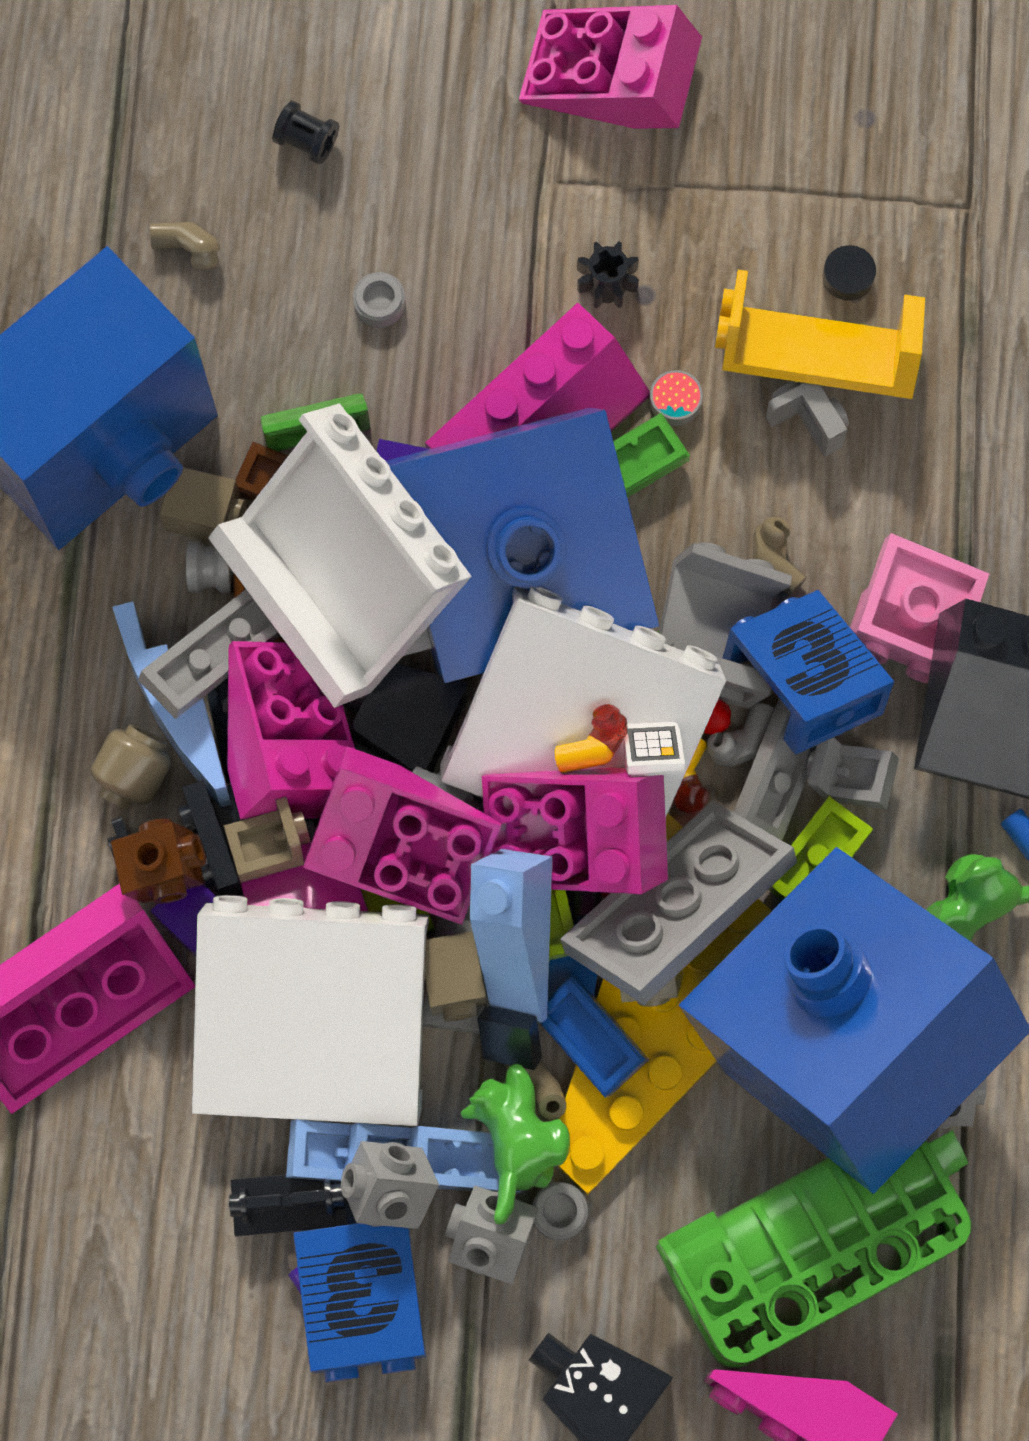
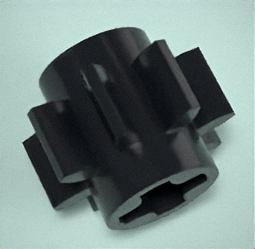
[577,241,639,308]

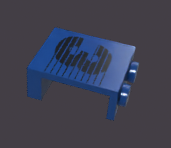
[723,590,895,755]
[294,1223,427,1383]

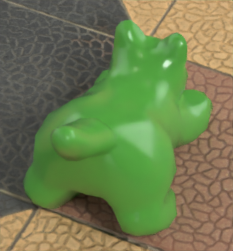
[926,854,1029,942]
[461,1064,570,1225]

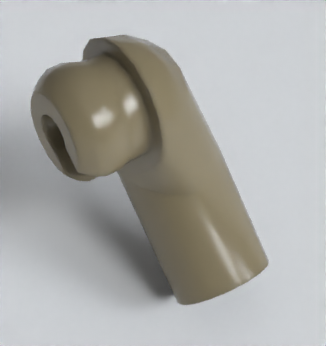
[753,516,807,598]
[506,1060,566,1120]

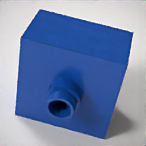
[0,246,218,550]
[386,408,659,683]
[679,847,1029,1194]

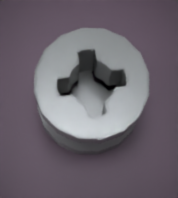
[186,540,234,594]

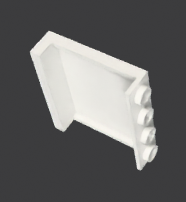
[208,403,472,708]
[440,586,726,816]
[192,896,429,1126]

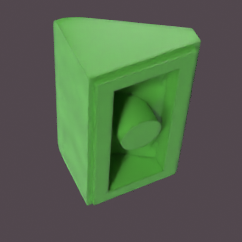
[261,394,371,451]

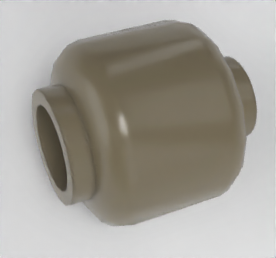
[91,724,172,809]

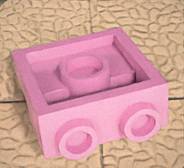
[850,533,989,684]

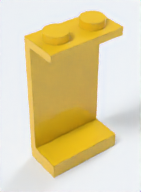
[715,270,925,399]

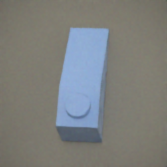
[470,849,552,1022]

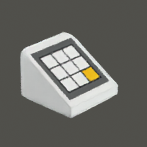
[623,722,685,777]

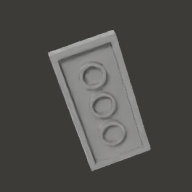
[560,801,797,1005]

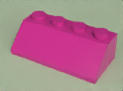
[425,303,650,449]
[0,883,196,1114]

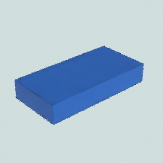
[539,976,650,1098]

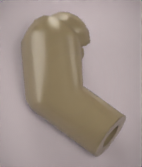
[150,222,220,270]

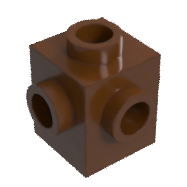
[111,818,206,904]

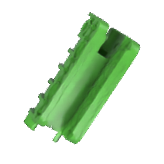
[655,1130,971,1369]

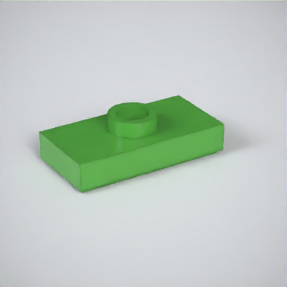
[613,413,690,498]

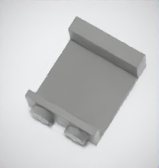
[659,542,792,709]

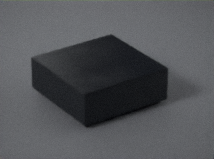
[477,1006,542,1071]

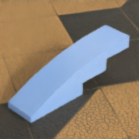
[112,601,231,807]
[286,1119,521,1193]

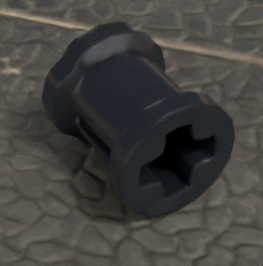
[272,100,340,164]

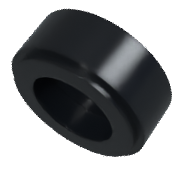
[822,245,876,301]

